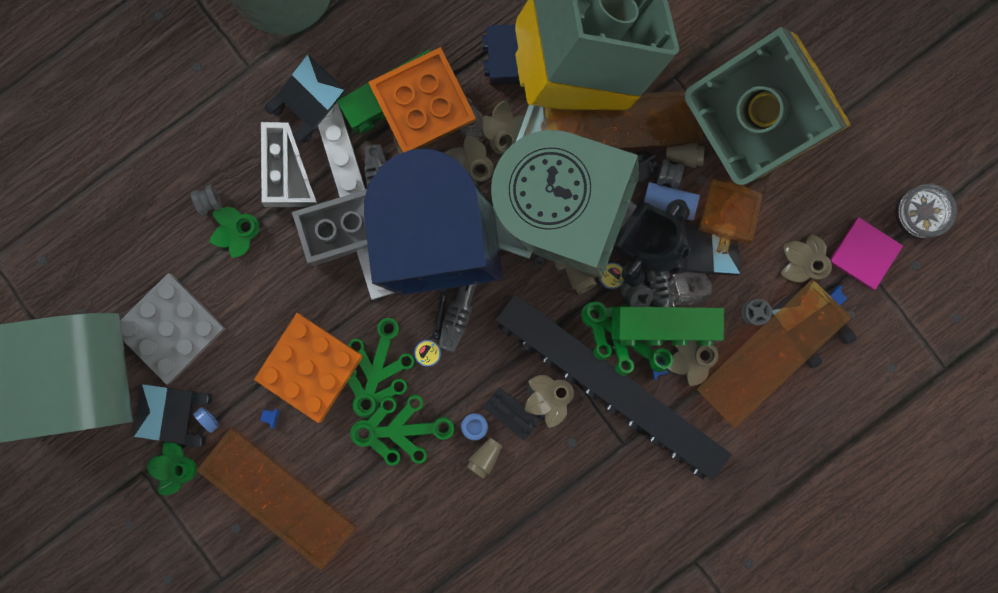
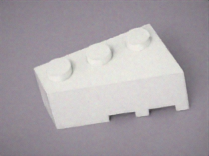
[261,122,317,207]

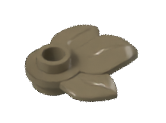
[481,101,525,154]
[444,136,494,182]
[781,234,832,283]
[668,340,719,386]
[524,375,574,428]

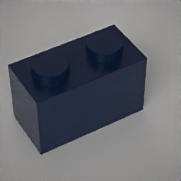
[482,24,520,85]

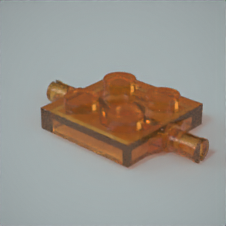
[699,179,763,254]

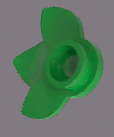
[209,207,260,258]
[146,442,197,495]

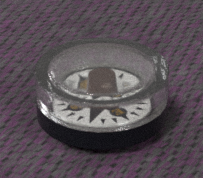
[895,184,957,239]

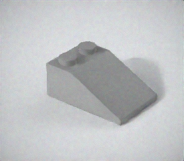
[292,189,368,266]

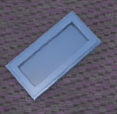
[643,182,700,221]

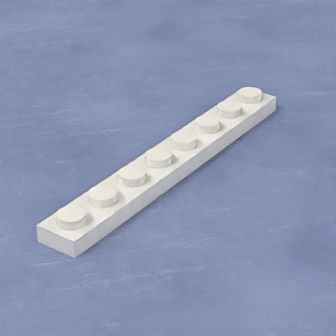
[318,103,394,300]

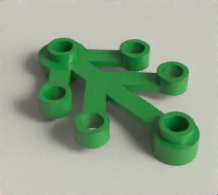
[581,302,673,376]
[347,318,415,418]
[350,394,454,466]

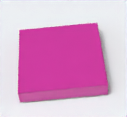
[830,217,903,290]

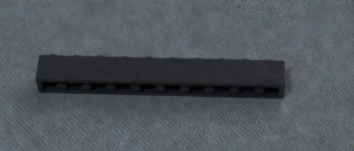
[496,294,732,480]

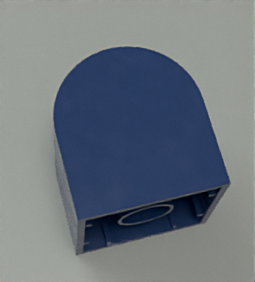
[364,149,504,295]

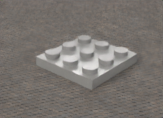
[120,273,226,385]

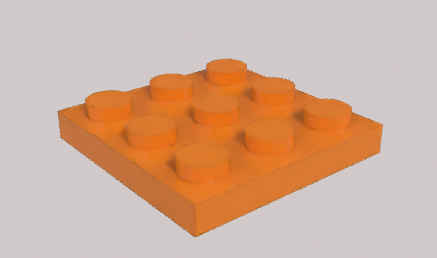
[368,47,476,152]
[254,313,364,423]

